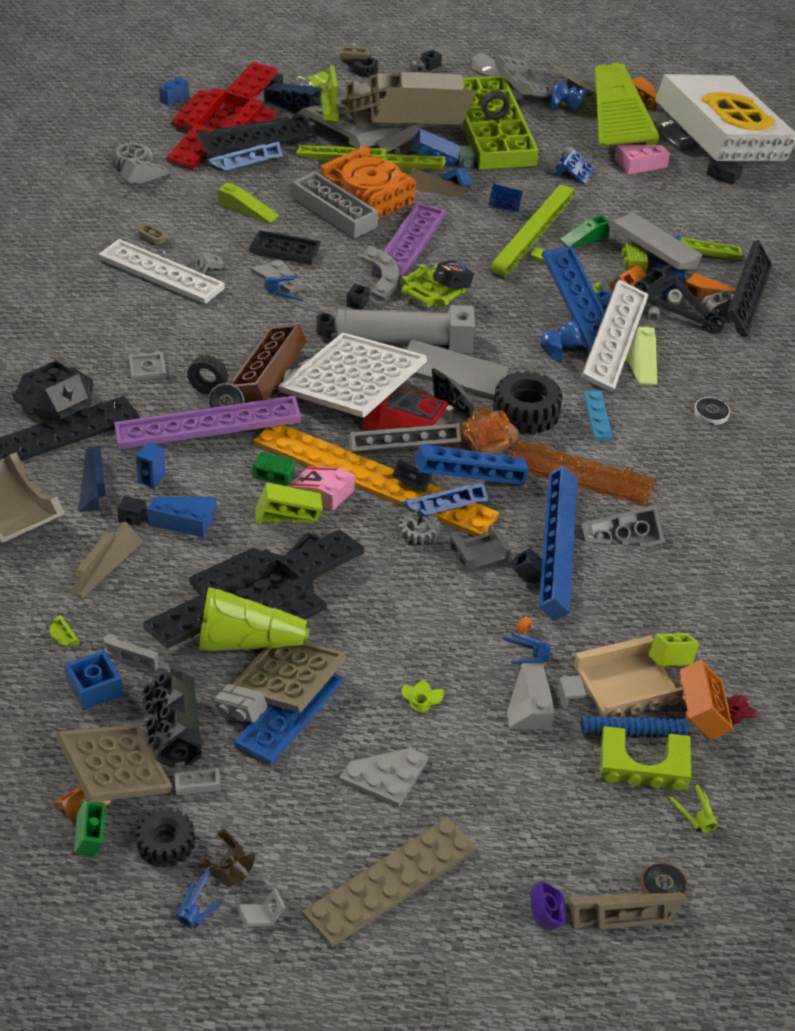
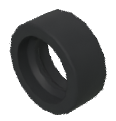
[481,90,510,120]

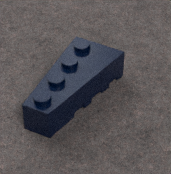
[265,82,322,114]

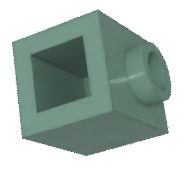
[457,146,477,168]

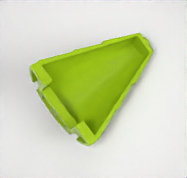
[199,587,310,652]

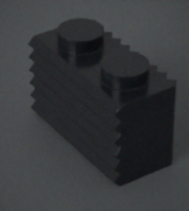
[706,159,743,185]

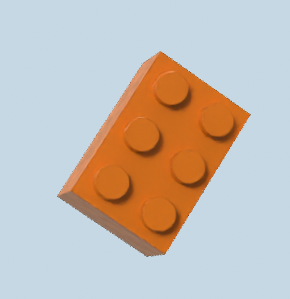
[680,659,733,739]

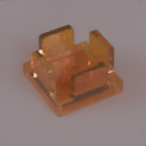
[463,406,512,451]

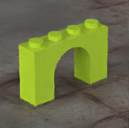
[600,726,691,791]

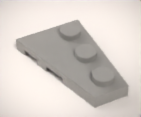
[252,260,304,294]

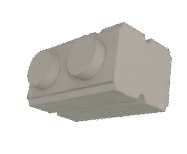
[214,684,267,723]

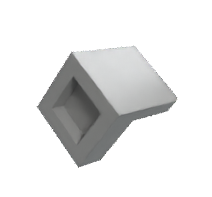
[558,676,586,709]

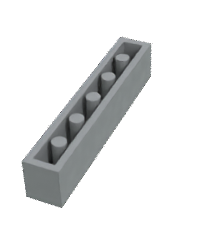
[348,423,461,453]

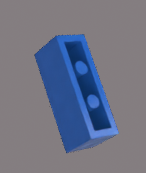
[412,129,459,167]

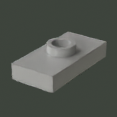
[174,768,221,795]

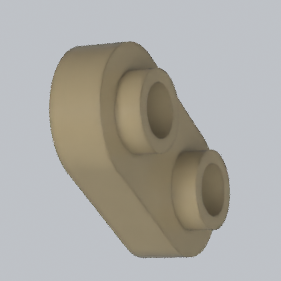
[138,224,166,245]

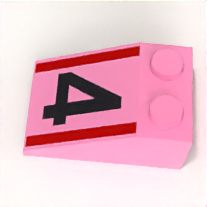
[287,466,355,511]

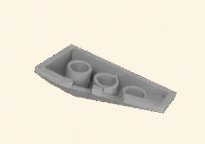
[507,663,554,729]

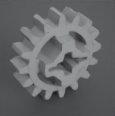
[398,511,440,545]

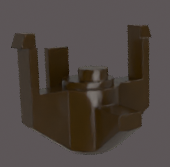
[201,829,255,887]

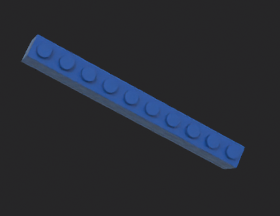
[539,465,578,620]

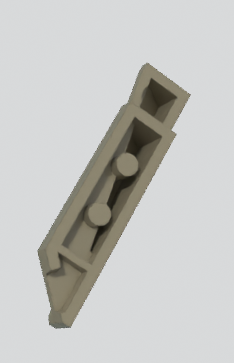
[568,892,688,929]

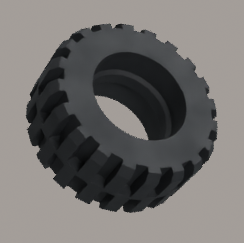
[493,371,563,435]

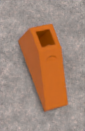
[632,77,658,110]
[608,265,646,291]
[685,273,735,300]

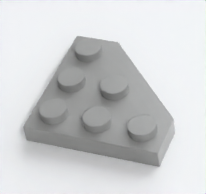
[339,748,428,807]

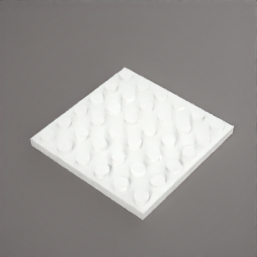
[278,333,427,418]

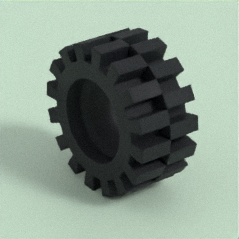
[353,56,378,77]

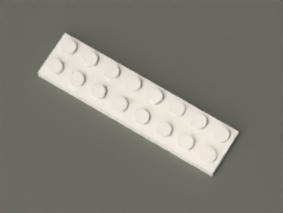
[99,239,225,304]
[581,280,649,392]

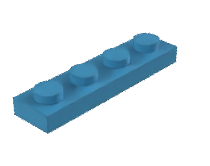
[583,390,613,441]

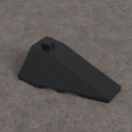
[431,368,476,424]

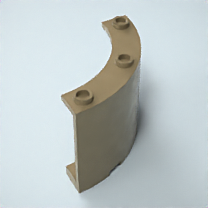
[0,453,65,543]

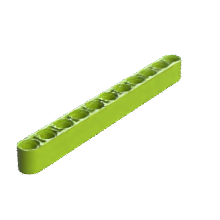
[490,184,575,278]

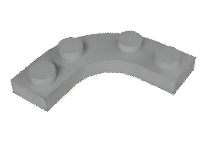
[361,246,399,301]

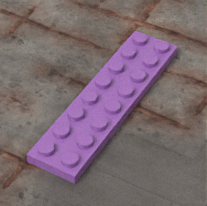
[372,203,446,280]

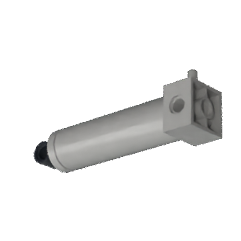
[316,305,475,353]

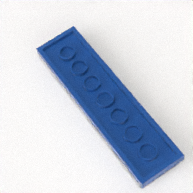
[541,246,605,354]

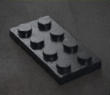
[250,230,321,264]

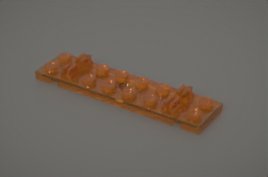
[508,439,657,506]

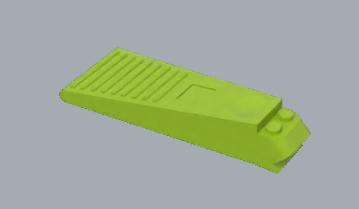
[594,63,659,147]

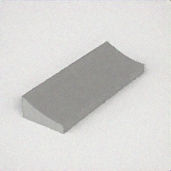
[608,212,702,269]
[407,339,508,399]

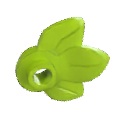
[402,680,444,712]

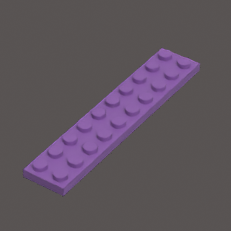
[115,396,301,449]

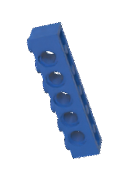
[415,445,530,485]

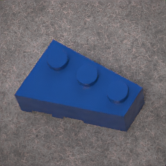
[148,497,217,538]

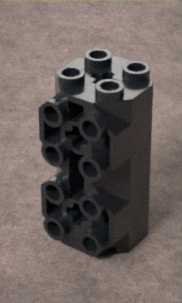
[142,669,202,767]

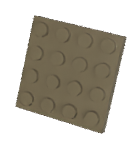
[232,642,347,713]
[56,724,173,803]

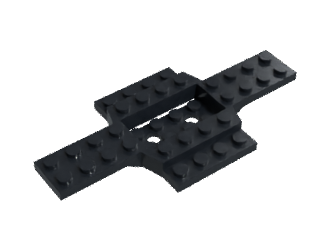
[143,529,364,649]

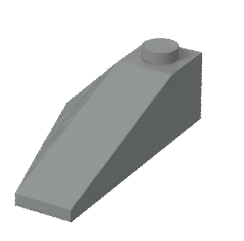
[581,505,665,547]

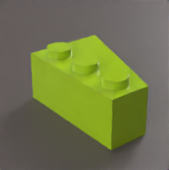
[255,482,323,524]

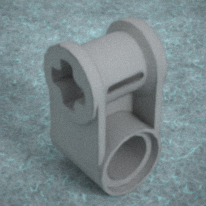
[701,290,734,315]

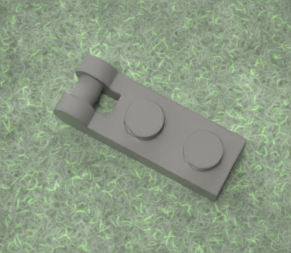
[103,634,159,671]

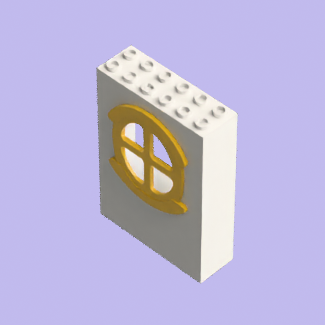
[655,74,795,161]

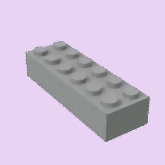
[292,171,378,239]

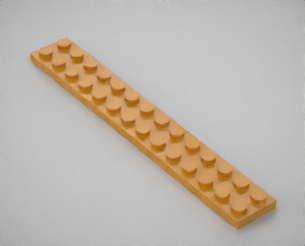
[254,425,499,536]

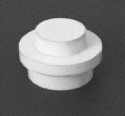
[667,289,684,305]

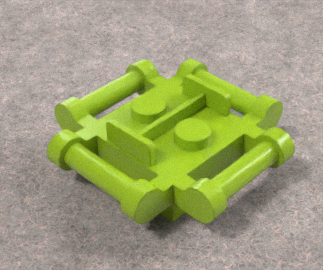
[399,264,466,308]

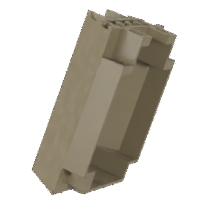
[339,72,477,128]

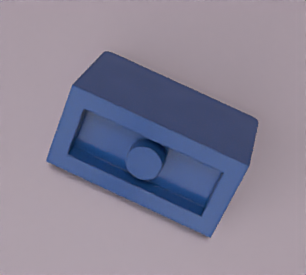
[443,168,473,186]

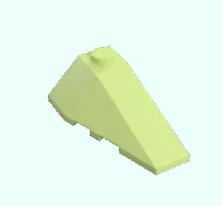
[625,327,657,385]

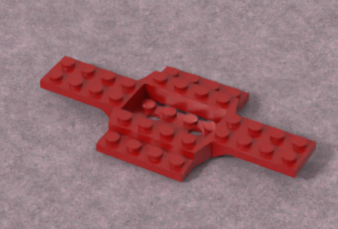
[166,61,278,170]

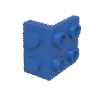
[553,150,594,184]

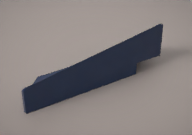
[78,446,106,512]

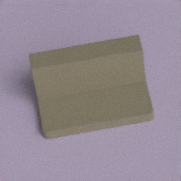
[339,46,369,63]

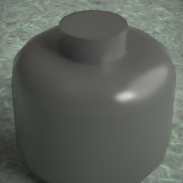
[410,59,425,73]

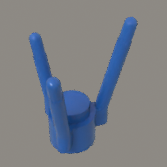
[265,275,303,301]
[503,632,551,664]
[176,867,222,928]

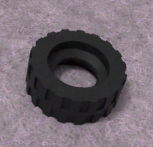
[187,355,229,394]

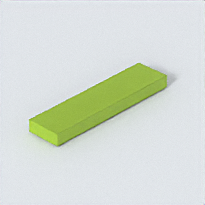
[680,238,743,260]

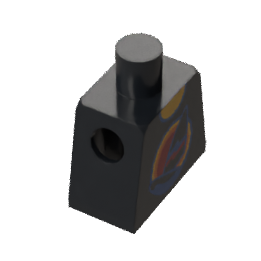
[433,260,474,288]

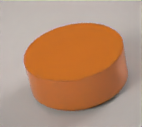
[515,616,533,635]

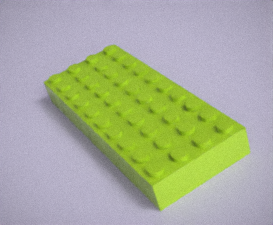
[461,76,539,170]

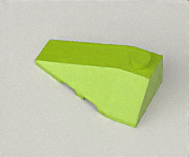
[218,183,279,224]

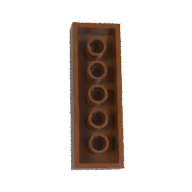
[230,324,307,403]

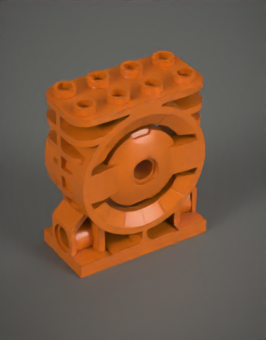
[320,145,416,219]

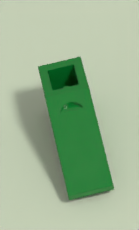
[560,214,610,248]

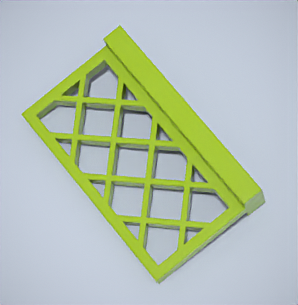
[320,65,339,121]

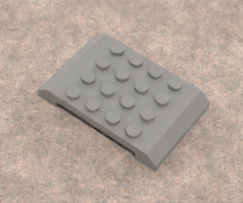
[298,101,400,149]

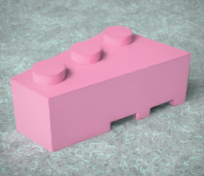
[615,145,670,174]

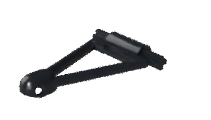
[635,264,724,333]

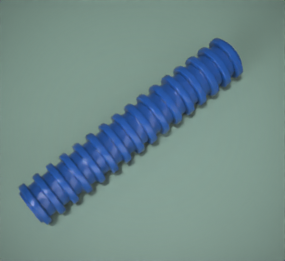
[580,716,688,737]

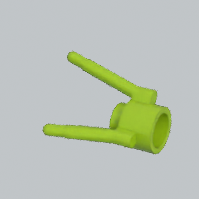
[669,785,718,833]

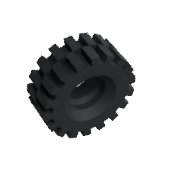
[136,807,195,868]

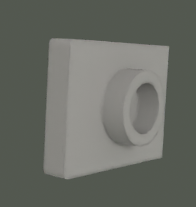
[237,889,285,927]

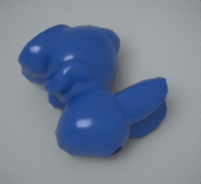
[549,81,586,112]
[540,320,583,362]

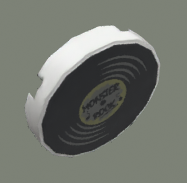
[694,397,730,425]

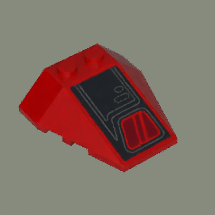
[362,387,448,432]

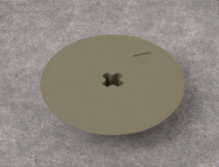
[550,63,594,91]

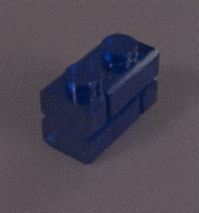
[488,184,523,212]

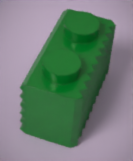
[252,452,296,486]
[74,800,107,856]

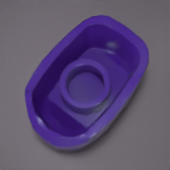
[530,881,566,931]

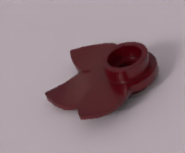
[727,695,758,724]

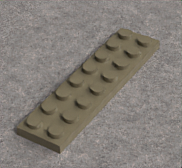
[302,817,477,948]

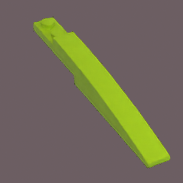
[296,145,446,173]

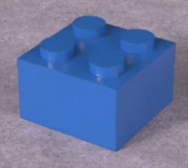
[64,650,123,710]

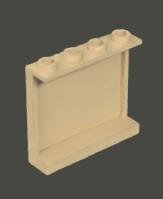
[574,635,684,719]

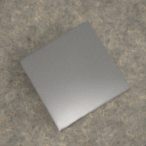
[128,352,167,381]

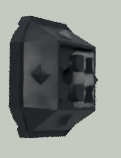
[12,360,94,420]

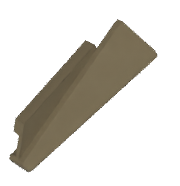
[400,168,467,198]
[69,522,143,598]

